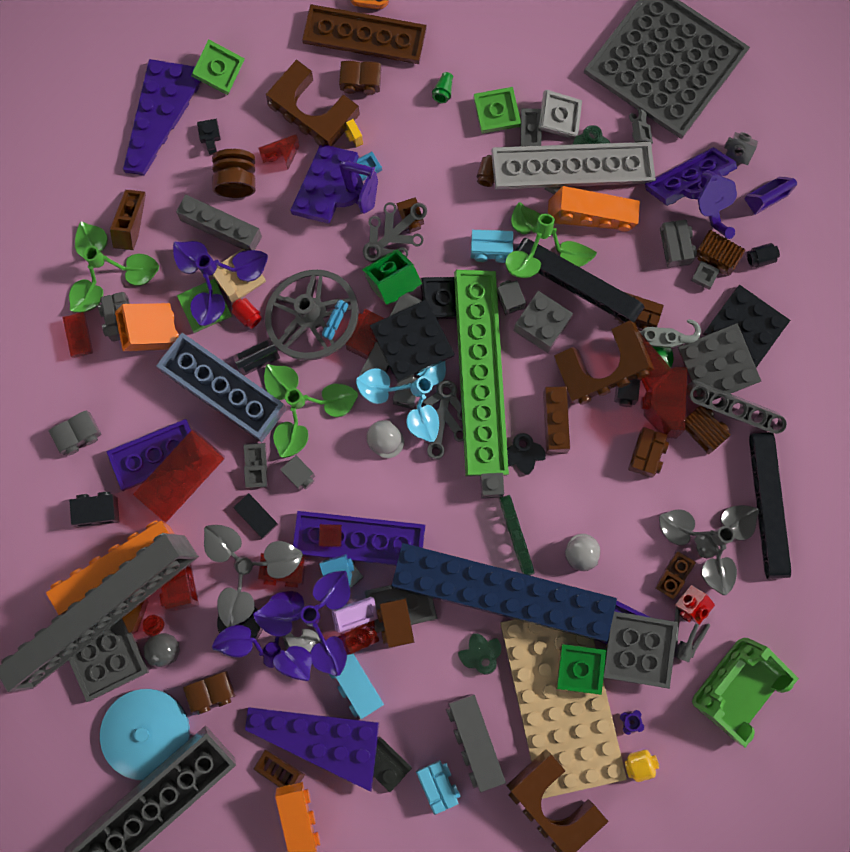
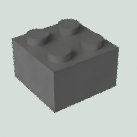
[513,291,573,353]

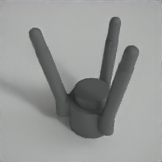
[674,607,710,662]

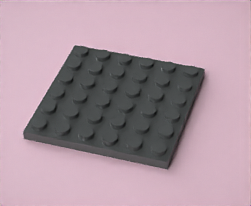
[584,0,750,139]

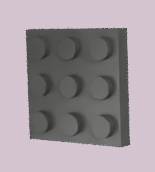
[678,323,761,401]
[603,611,678,689]
[69,619,149,702]

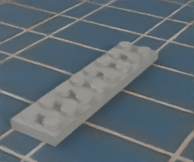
[491,142,656,190]

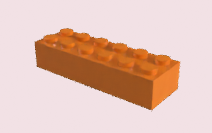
[46,520,174,615]

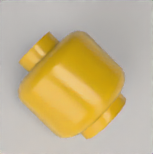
[625,750,660,782]

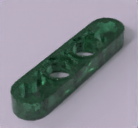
[499,495,535,576]

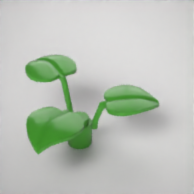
[505,202,597,278]
[69,221,159,313]
[264,364,358,458]

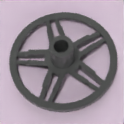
[265,269,359,360]

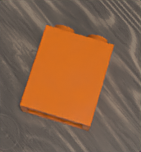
[115,303,178,351]

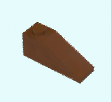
[110,189,146,250]

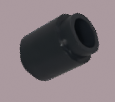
[747,243,780,268]

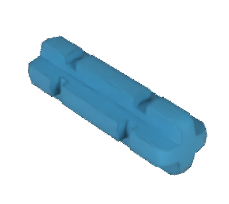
[322,300,348,340]

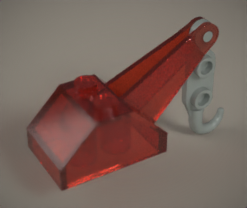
[639,319,701,439]

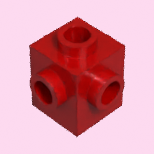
[675,585,715,625]

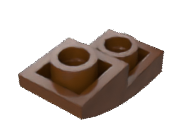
[655,550,696,600]

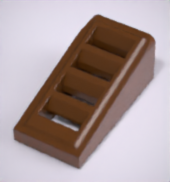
[254,750,305,787]

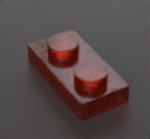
[63,312,93,358]

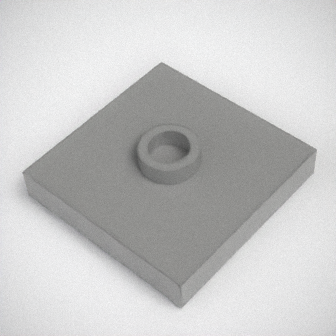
[539,90,582,140]

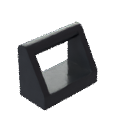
[233,339,280,376]

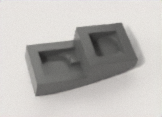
[244,443,267,488]

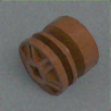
[212,149,256,198]

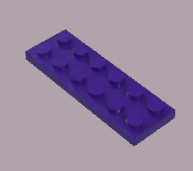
[293,511,425,566]

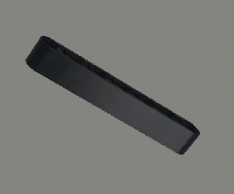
[515,238,645,323]
[749,432,791,579]

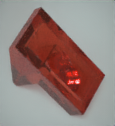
[258,134,299,170]

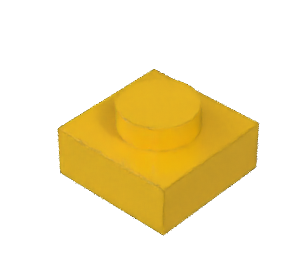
[345,119,363,147]

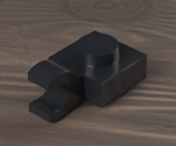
[197,118,221,155]

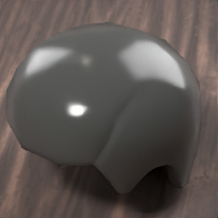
[143,633,180,667]

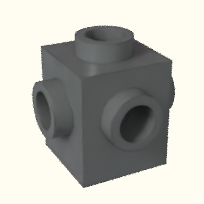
[724,132,758,165]

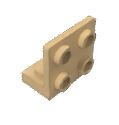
[212,249,266,304]

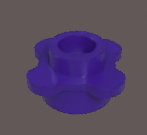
[620,710,644,735]

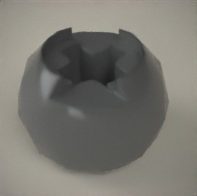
[694,531,719,559]

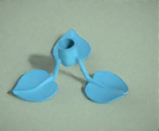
[356,361,446,443]

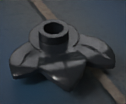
[507,433,546,475]

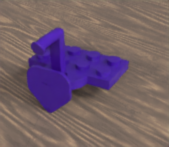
[290,145,378,224]
[645,147,737,239]

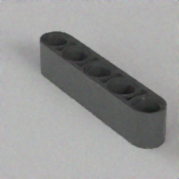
[359,293,422,376]
[685,381,787,434]

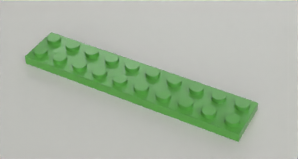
[454,269,509,476]

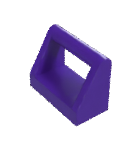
[744,177,797,215]

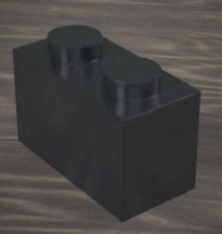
[69,492,119,528]

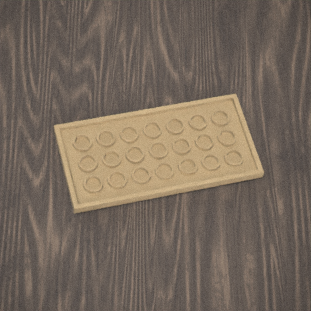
[500,620,627,799]

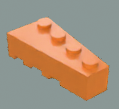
[547,186,640,232]

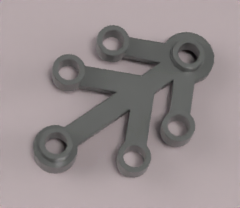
[363,202,428,262]
[416,380,464,460]

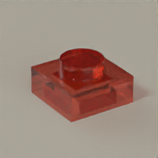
[319,524,342,547]

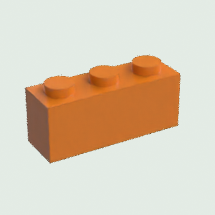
[275,782,321,852]

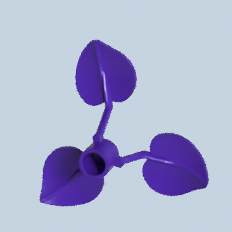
[173,241,268,326]
[253,571,350,677]
[212,591,312,681]

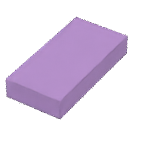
[331,597,378,633]

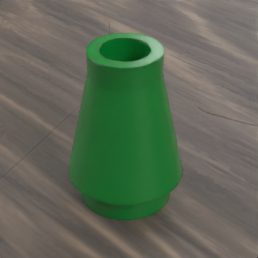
[432,72,453,103]

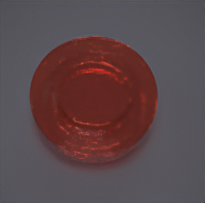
[143,615,165,636]

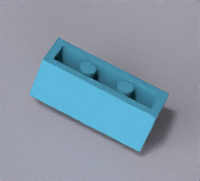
[329,648,384,719]

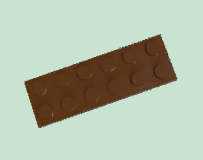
[302,4,427,64]

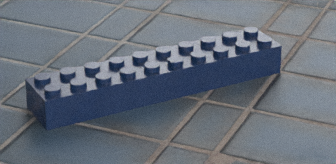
[391,543,617,642]

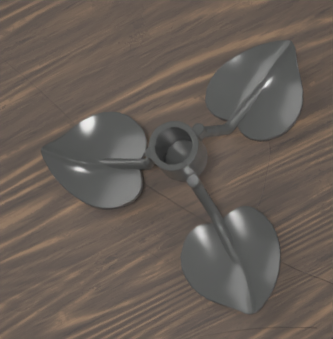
[659,505,759,595]
[204,525,303,627]

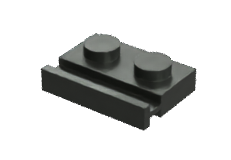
[373,737,412,792]

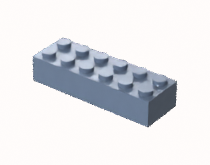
[156,333,287,443]

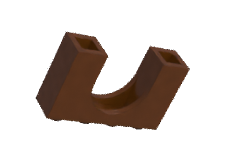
[266,59,360,146]
[554,320,654,405]
[506,749,609,852]

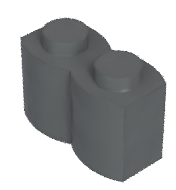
[49,410,102,456]

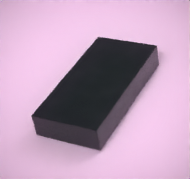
[233,493,278,539]

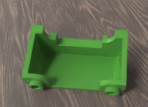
[692,638,799,748]

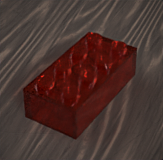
[133,428,225,523]

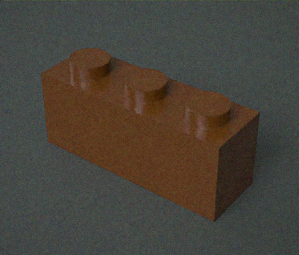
[543,386,570,454]

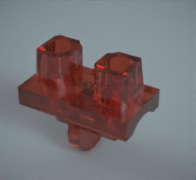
[338,621,379,655]

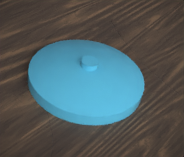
[100,689,190,780]

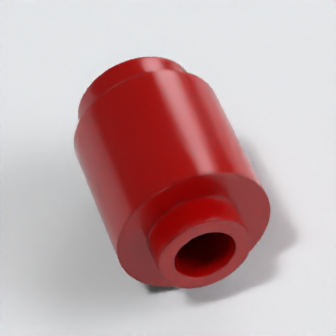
[231,298,262,329]

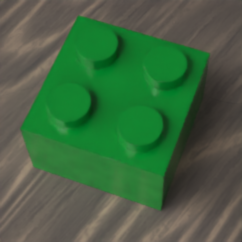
[362,249,422,305]

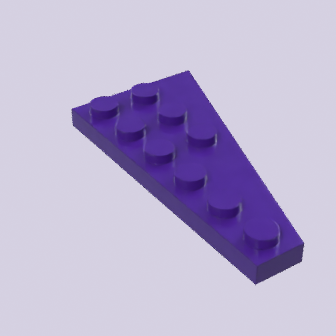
[123,59,201,176]
[245,707,380,792]

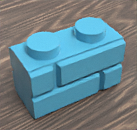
[471,229,513,263]
[416,760,461,815]

